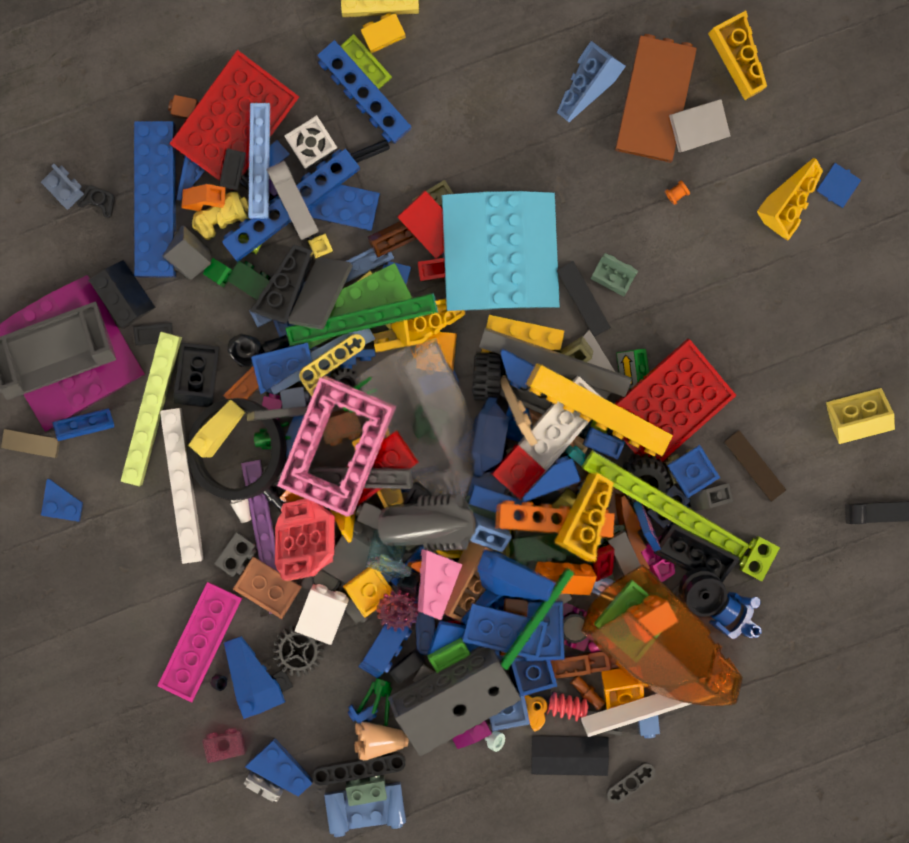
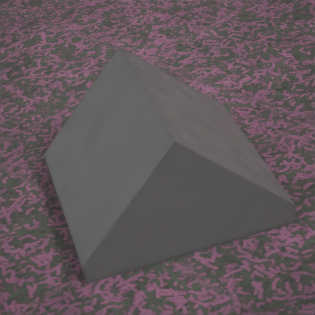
[162,226,211,280]

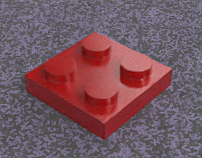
[491,444,546,500]

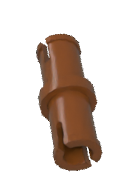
[570,675,605,710]

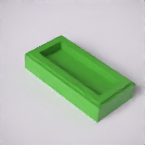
[427,638,471,673]

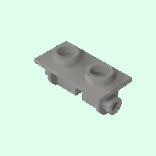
[244,771,284,802]

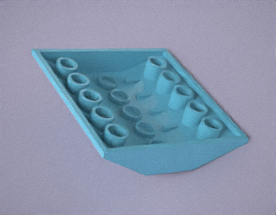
[442,191,560,311]

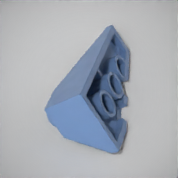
[557,41,626,122]

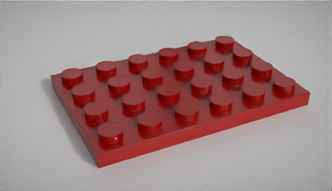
[169,50,299,190]
[614,338,737,462]

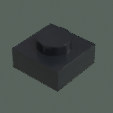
[271,671,293,692]

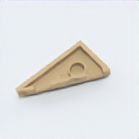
[500,375,538,446]

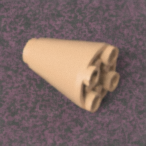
[354,721,409,761]

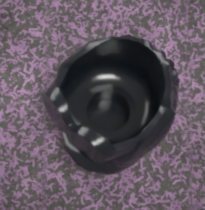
[227,334,263,367]

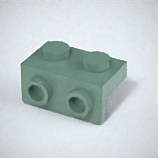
[590,253,638,297]
[346,775,387,806]

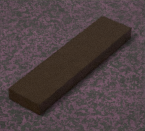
[724,430,786,502]

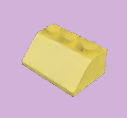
[826,388,895,444]

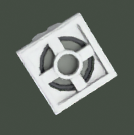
[285,115,338,169]

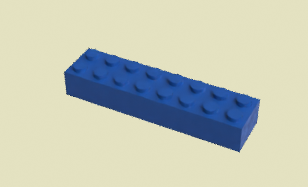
[134,121,176,278]

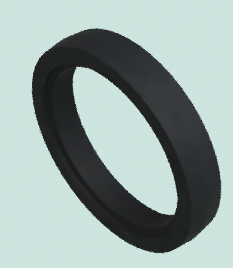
[186,398,287,500]

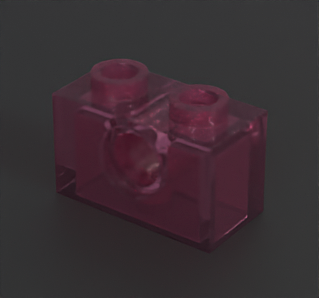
[202,727,247,763]

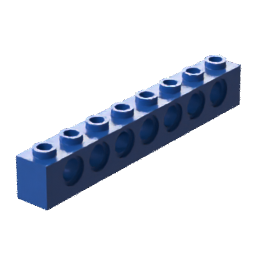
[222,148,360,262]

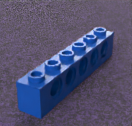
[317,40,411,144]

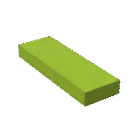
[340,34,392,89]

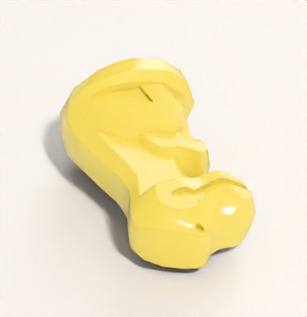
[192,192,250,240]

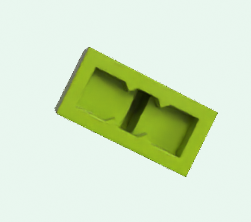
[739,536,780,581]

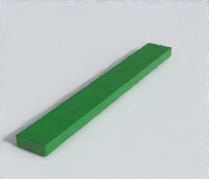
[285,293,438,346]

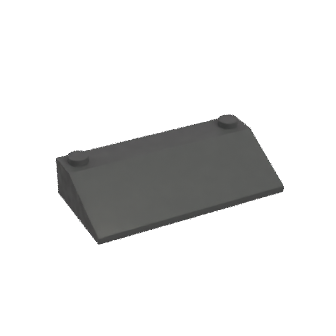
[0,301,117,400]

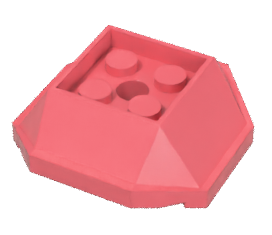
[275,499,334,581]

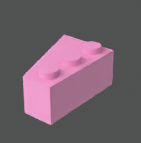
[418,549,462,620]

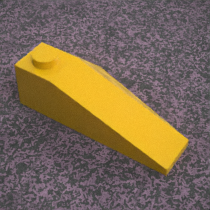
[757,158,823,240]
[391,298,465,346]

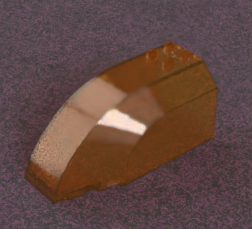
[581,564,743,706]

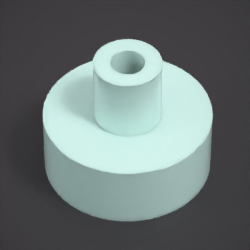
[485,731,505,752]

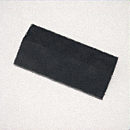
[654,523,740,583]
[531,736,609,776]

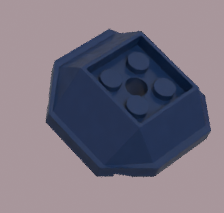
[467,398,509,478]

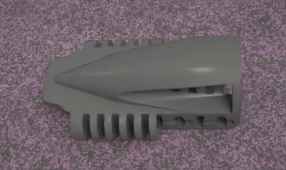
[378,494,475,551]

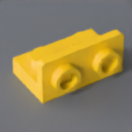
[373,330,406,353]

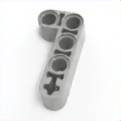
[266,161,319,240]

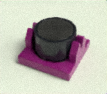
[563,603,599,652]

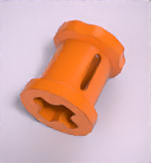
[665,180,690,205]

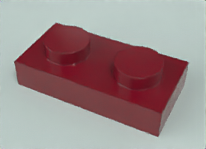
[593,544,615,582]

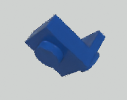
[348,704,379,724]

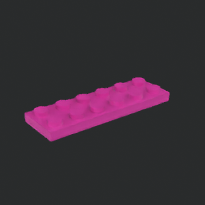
[158,582,242,703]

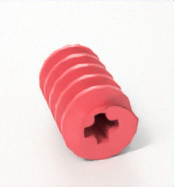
[547,692,588,722]

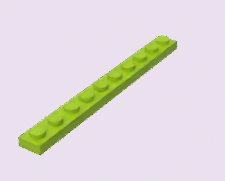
[582,450,750,560]

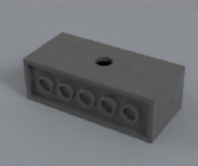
[388,646,521,756]

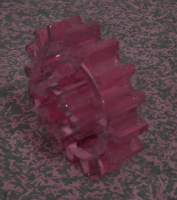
[376,590,419,631]

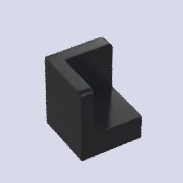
[397,570,421,602]

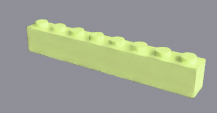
[121,332,182,486]

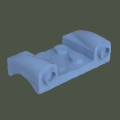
[324,782,406,837]

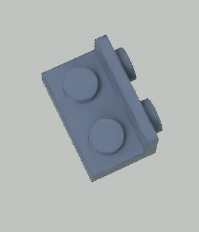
[41,164,84,210]

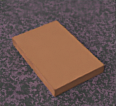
[233,556,302,619]

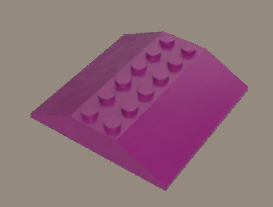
[0,275,145,432]

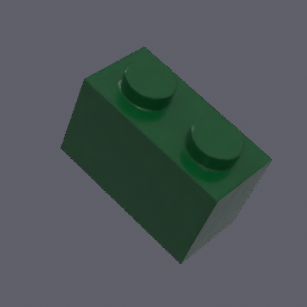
[227,260,271,300]

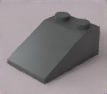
[321,518,382,585]

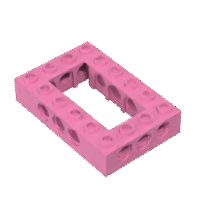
[277,376,396,517]

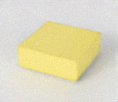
[308,234,333,259]

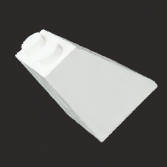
[295,584,349,645]

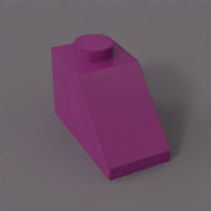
[452,720,492,749]

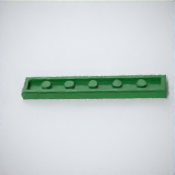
[500,567,575,670]

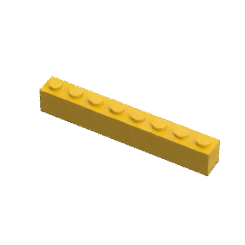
[526,363,673,457]

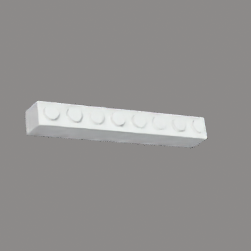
[160,408,204,564]

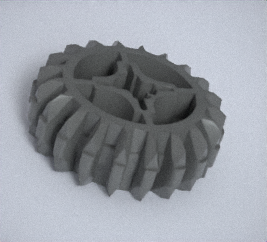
[273,625,325,677]

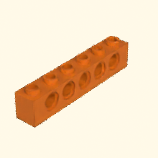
[495,501,615,538]

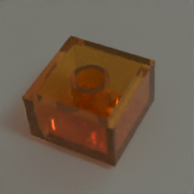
[323,412,364,446]

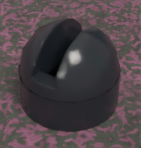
[210,674,227,691]

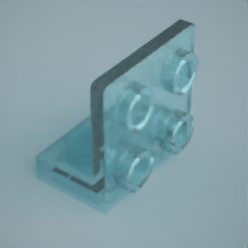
[366,529,412,579]

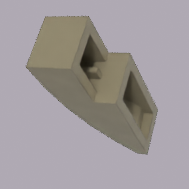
[1,429,60,458]

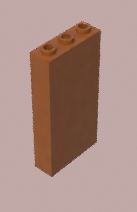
[615,34,697,163]

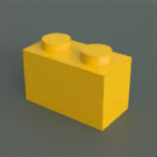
[361,13,406,54]

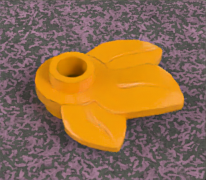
[525,695,548,732]

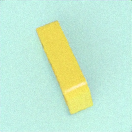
[299,334,365,396]

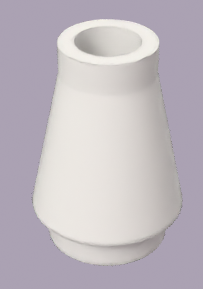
[230,499,251,523]

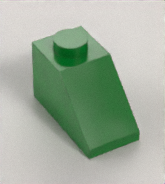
[203,258,232,288]

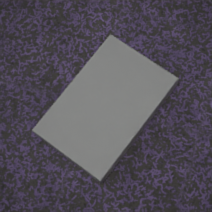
[669,99,730,152]

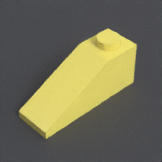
[189,400,245,457]

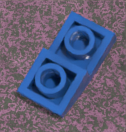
[340,349,375,369]

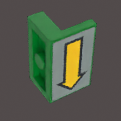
[617,349,649,389]

